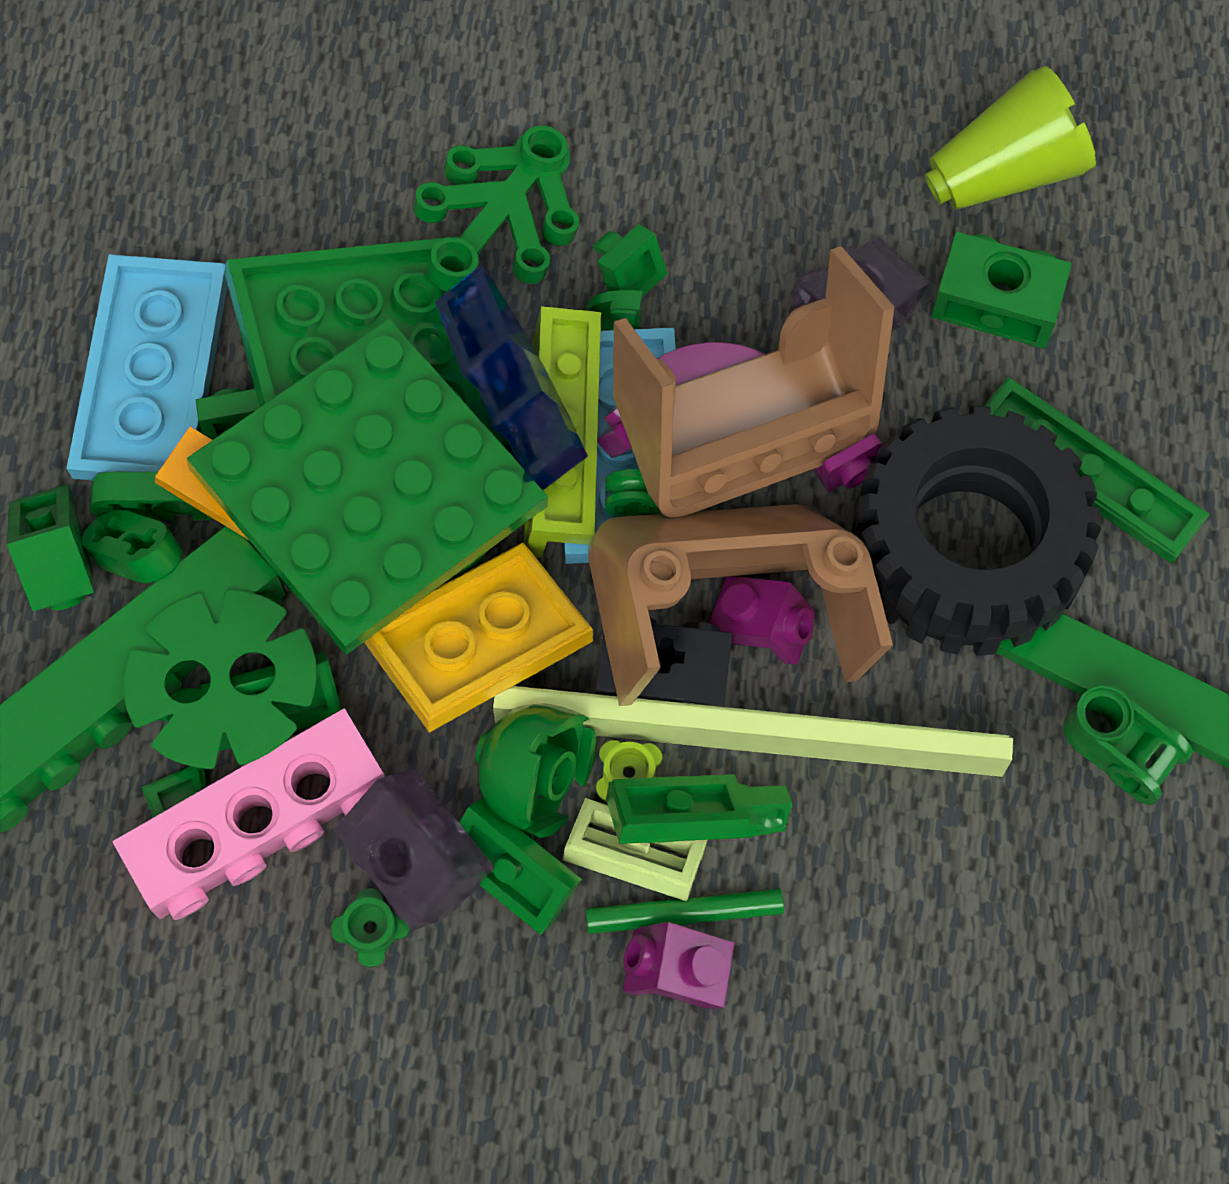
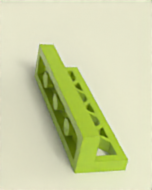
[523,306,601,558]

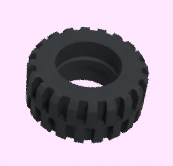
[851,405,1101,656]

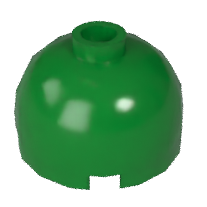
[475,703,596,838]

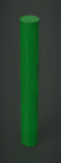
[585,888,784,935]

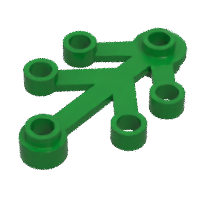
[413,125,580,292]

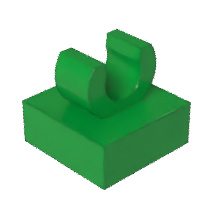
[592,224,668,296]

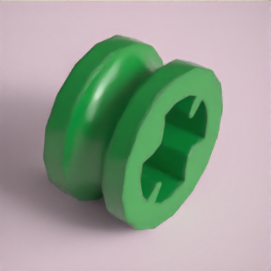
[605,469,660,517]

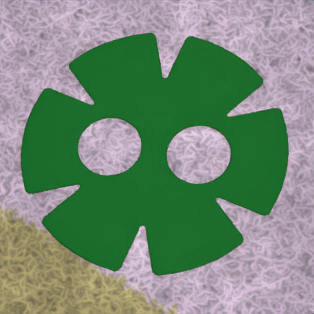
[123,589,317,769]

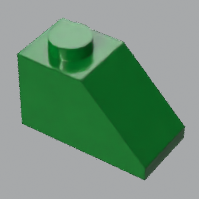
[7,484,94,612]

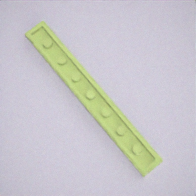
[493,686,1013,777]

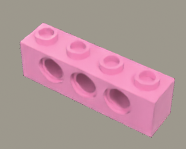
[112,708,387,920]

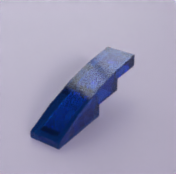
[435,265,588,490]

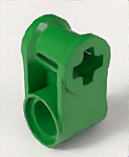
[1063,685,1193,805]

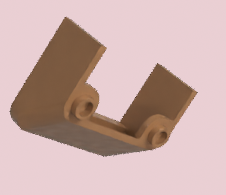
[613,246,895,518]
[588,504,893,706]

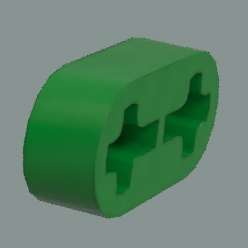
[82,509,183,584]

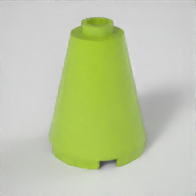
[924,66,1096,210]

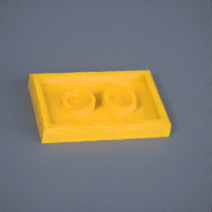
[364,542,593,733]

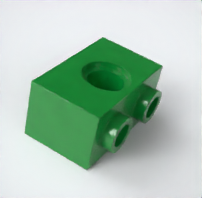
[931,231,1072,349]

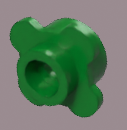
[331,888,410,968]

